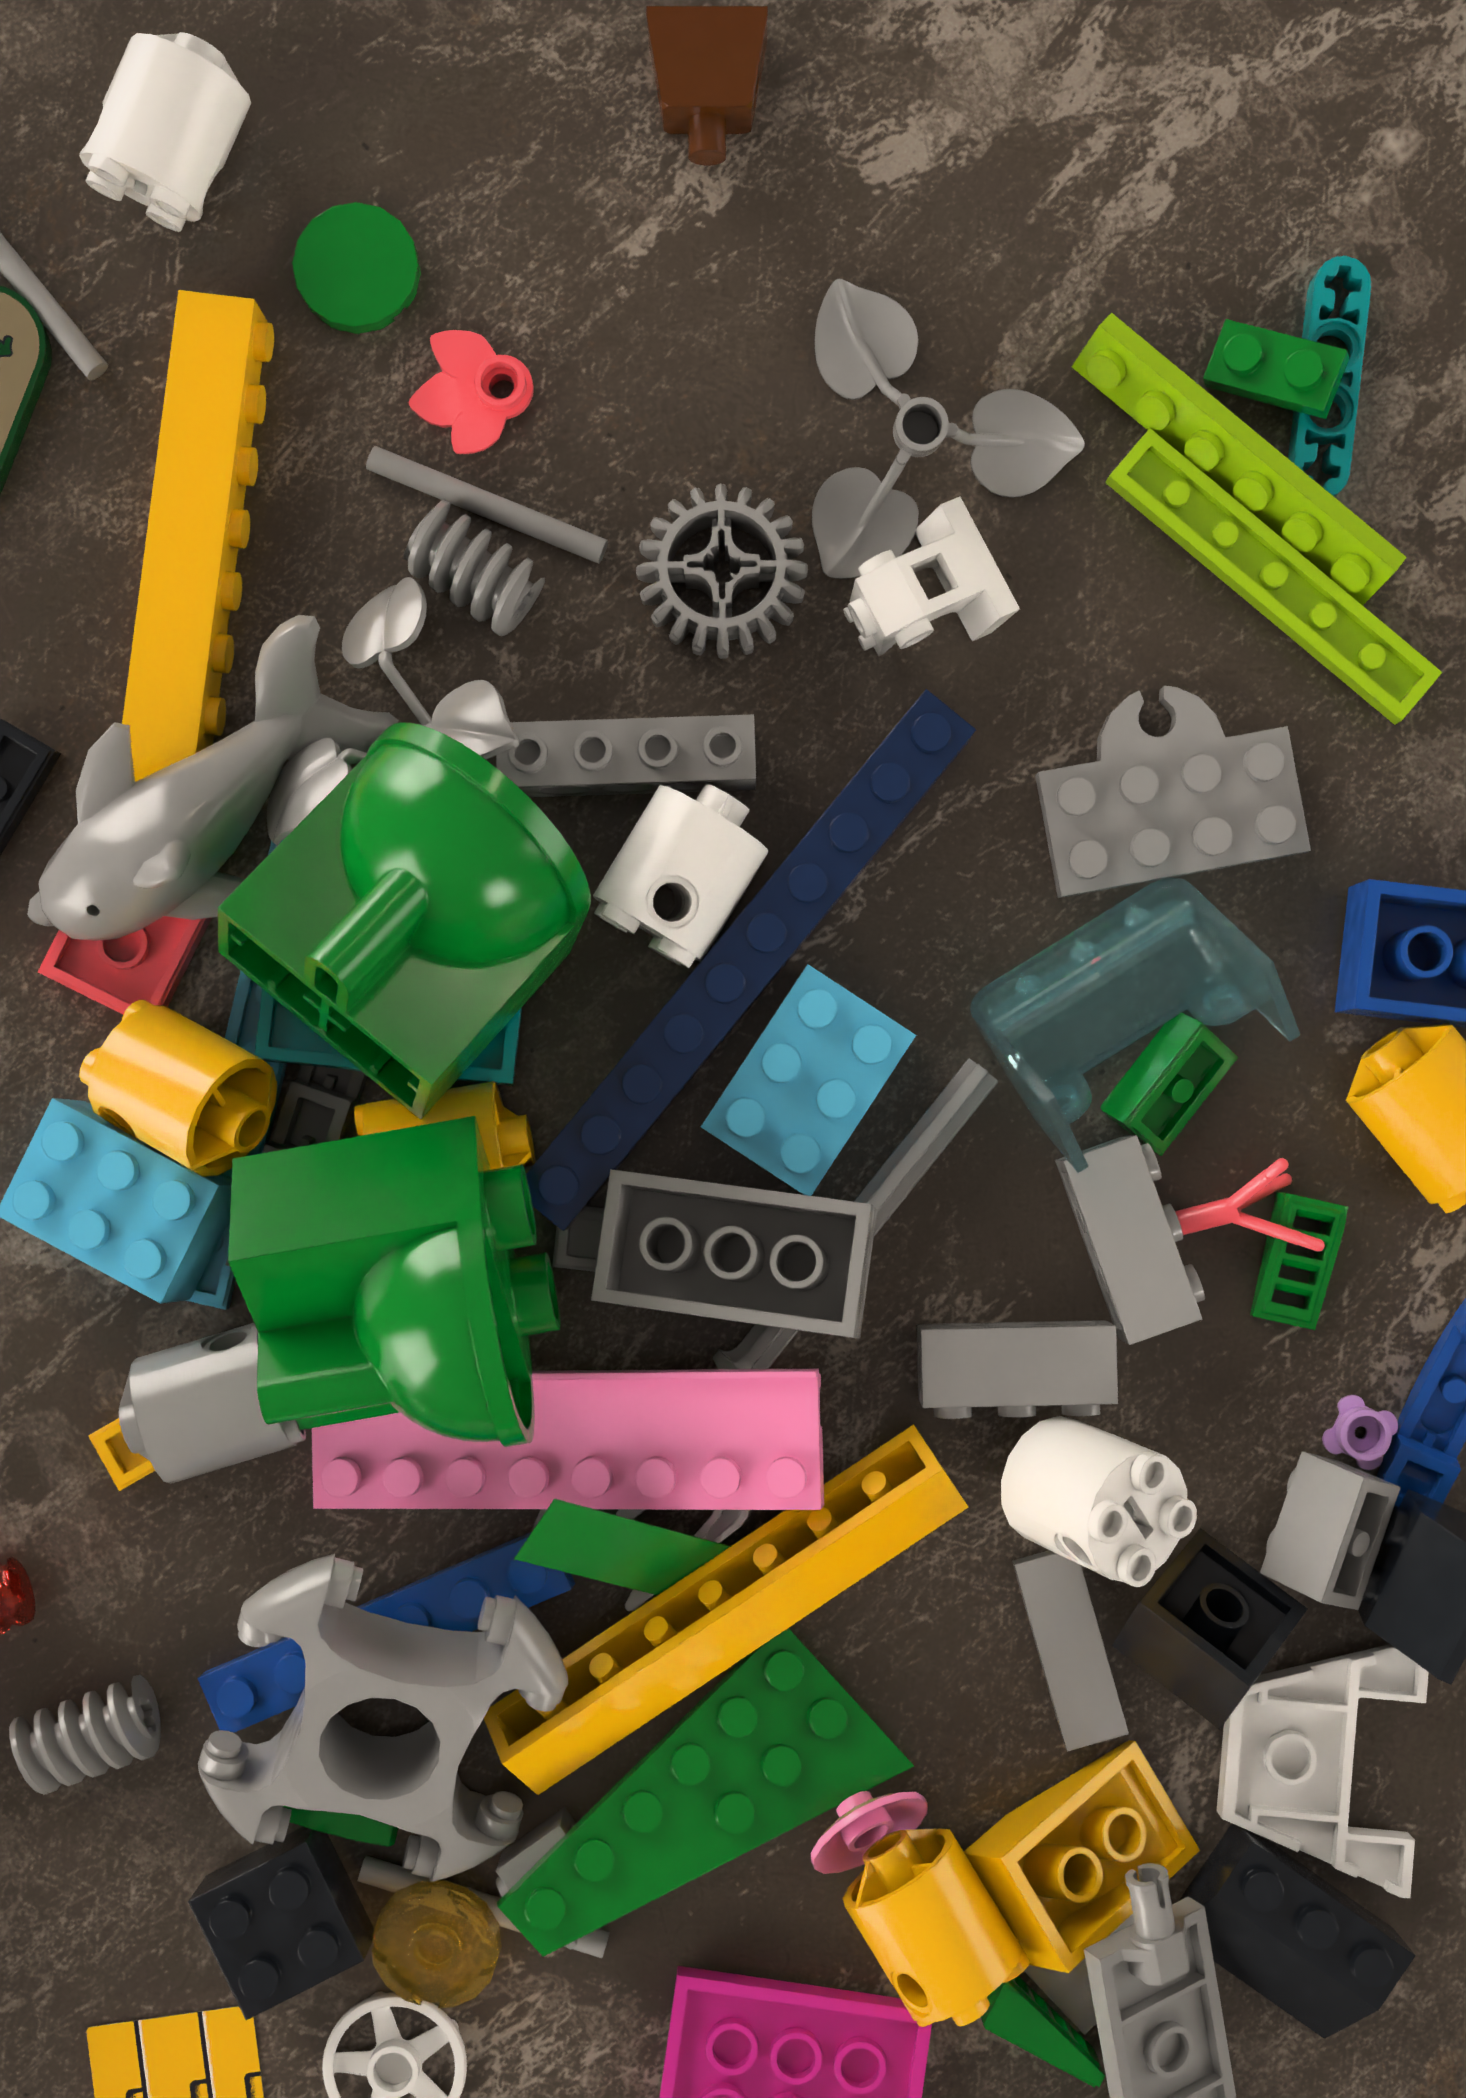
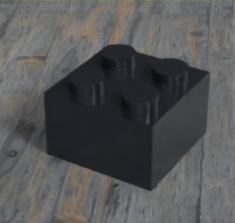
[188,1827,376,2020]

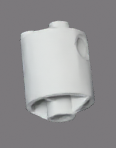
[79,32,251,232]
[593,784,769,968]
[1001,1416,1197,1587]

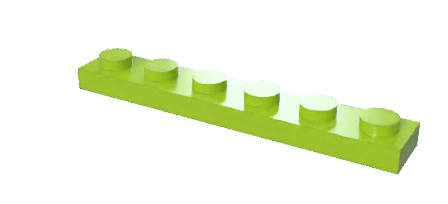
[1072,313,1407,605]
[1105,428,1443,725]

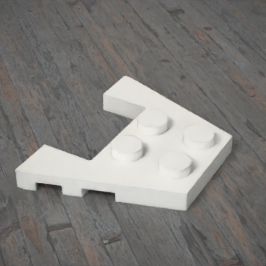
[1217,1644,1429,1898]

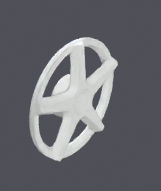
[322,1991,467,2098]

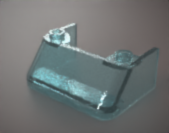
[970,878,1300,1173]

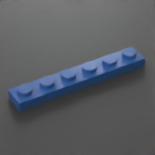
[197,1532,575,1733]

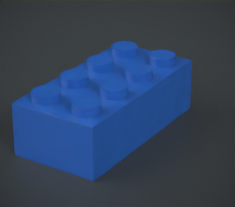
[1335,879,1466,1028]

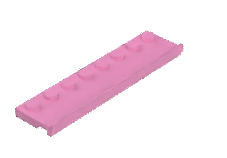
[312,1368,824,1510]

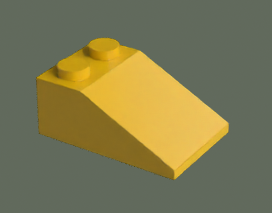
[964,1740,1200,1973]

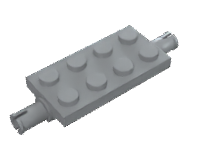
[1084,1863,1236,2098]

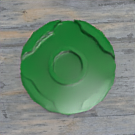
[292,202,421,334]

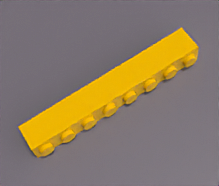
[122,290,274,782]
[484,1424,968,1795]

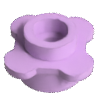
[1322,1395,1398,1470]

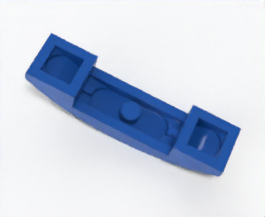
[1376,1298,1466,1507]

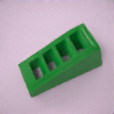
[1250,1192,1349,1330]
[981,1976,1105,2088]

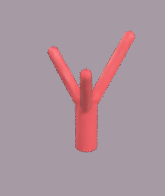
[1175,1158,1325,1252]

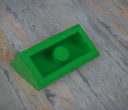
[1100,1011,1238,1157]

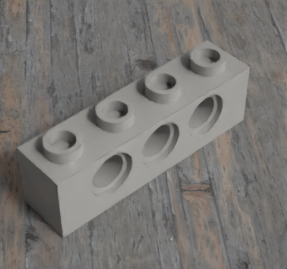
[496,714,756,797]

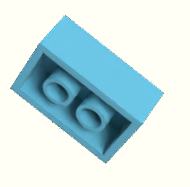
[701,964,916,1196]
[0,1098,232,1304]

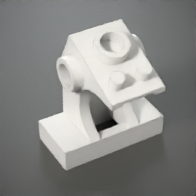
[843,497,1020,656]

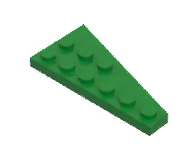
[497,1628,914,1957]

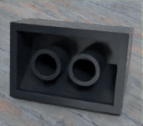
[1179,1823,1416,2039]

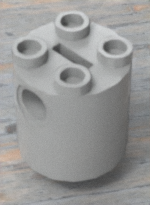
[119,1323,306,1484]

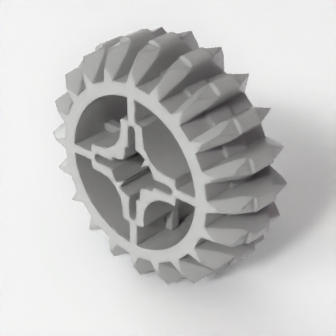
[636,483,808,659]

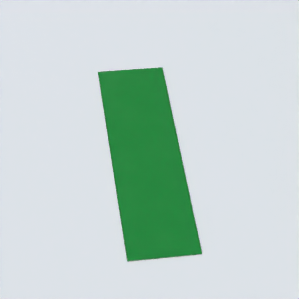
[514,1499,731,1595]

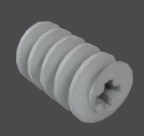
[403,499,545,636]
[9,1675,161,1795]

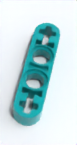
[1288,256,1371,497]

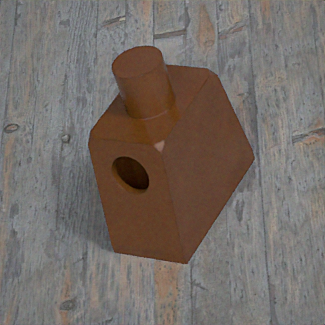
[646,6,768,166]

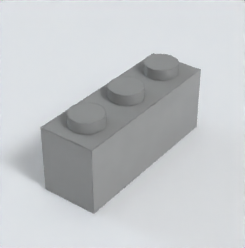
[1055,1135,1205,1345]
[916,1320,1118,1419]

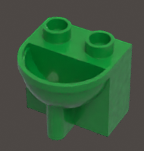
[218,722,591,1119]
[228,1116,560,1447]

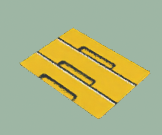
[86,2006,264,2098]

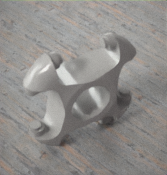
[198,1553,568,1882]

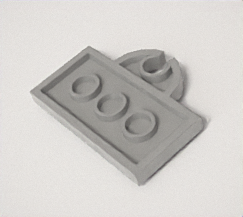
[1035,686,1311,898]

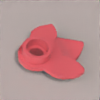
[408,330,534,454]

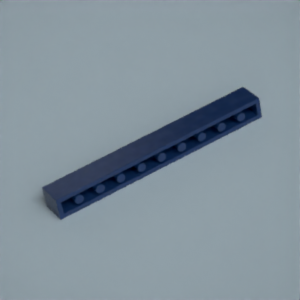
[526,689,976,1231]

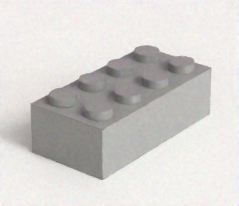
[591,1169,877,1339]

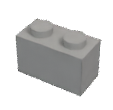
[1260,1451,1401,1610]

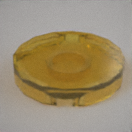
[371,1880,502,2008]

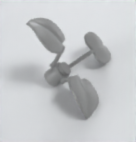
[812,279,1085,579]
[267,577,520,846]

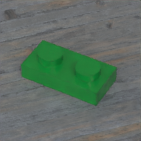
[1203,319,1349,419]

